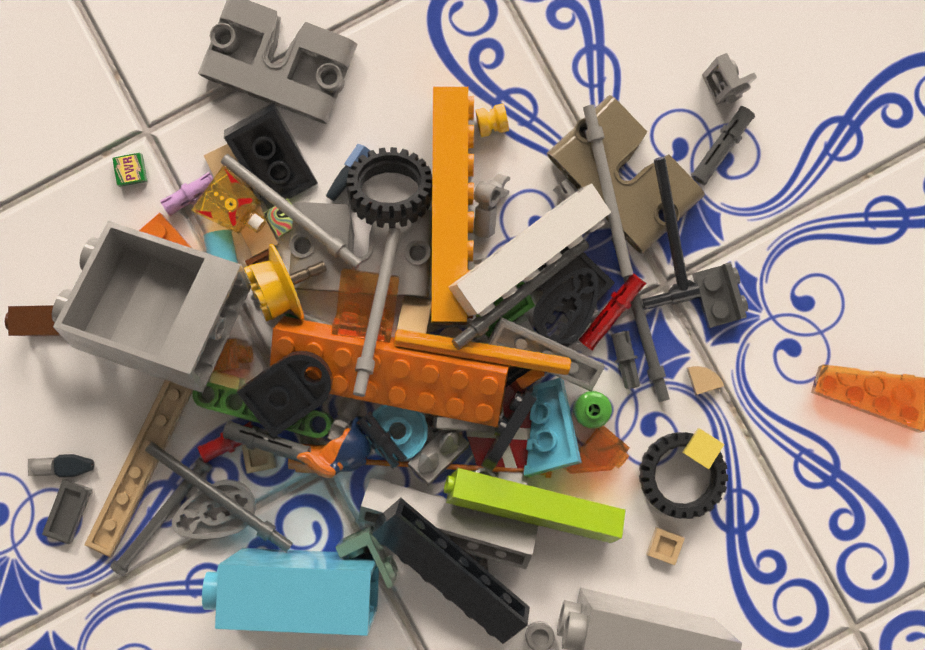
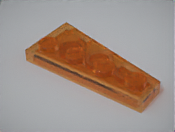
[811,364,925,433]

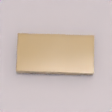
[396,296,432,333]

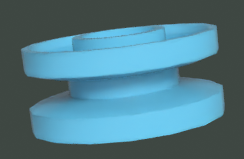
[368,405,428,461]

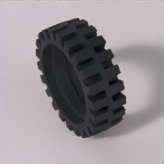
[347,147,432,228]
[639,432,728,519]

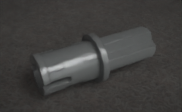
[611,331,640,389]

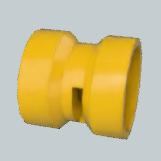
[475,103,509,138]

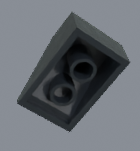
[224,103,318,210]

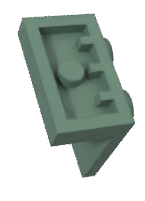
[335,525,399,588]

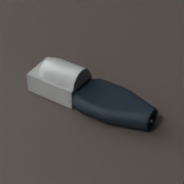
[28,454,94,478]

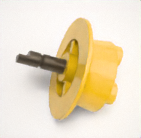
[244,244,327,322]

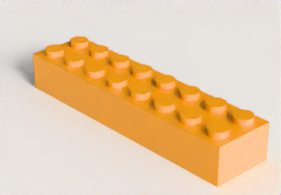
[432,87,474,325]

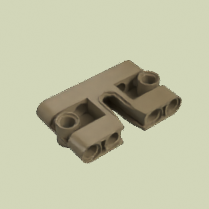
[547,95,705,254]

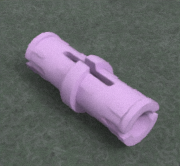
[160,172,219,216]

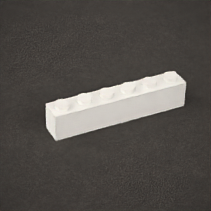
[448,184,611,317]

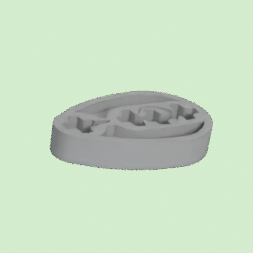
[172,479,256,539]

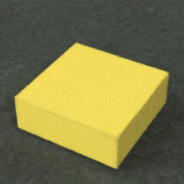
[682,428,725,469]

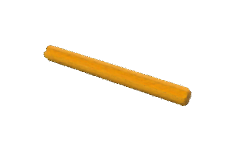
[394,329,571,375]

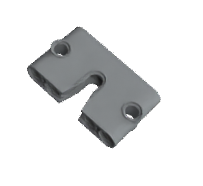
[198,0,358,124]
[289,202,432,297]

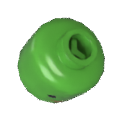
[573,391,612,429]

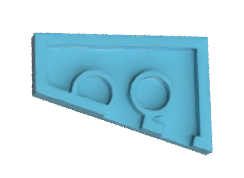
[524,378,582,477]

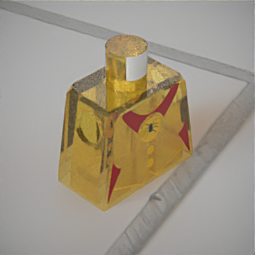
[192,165,267,234]

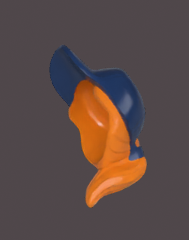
[297,416,371,478]

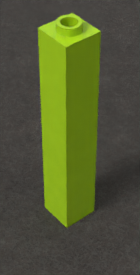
[444,468,626,543]

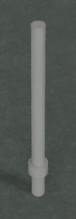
[583,105,633,277]
[221,154,362,270]
[353,227,401,397]

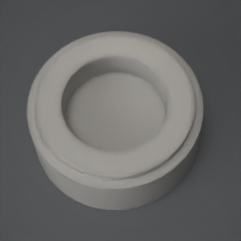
[525,621,555,650]

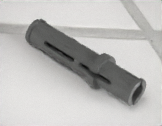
[691,106,755,185]
[223,420,311,465]

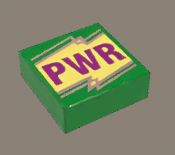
[112,152,147,187]

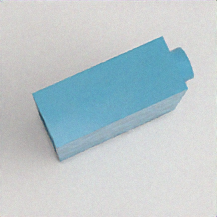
[202,548,379,636]

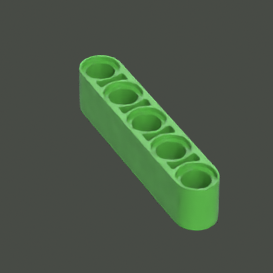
[192,382,334,438]

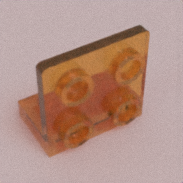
[331,268,400,342]

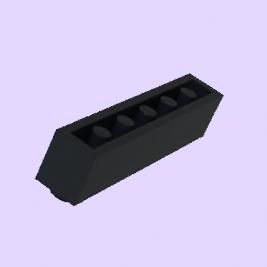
[372,498,530,644]

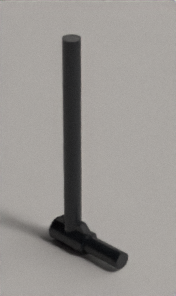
[641,157,701,310]

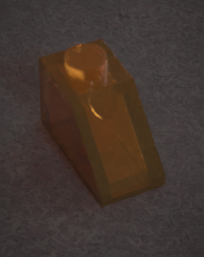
[564,425,630,474]

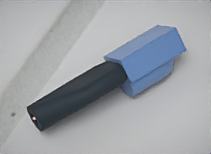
[326,144,371,202]

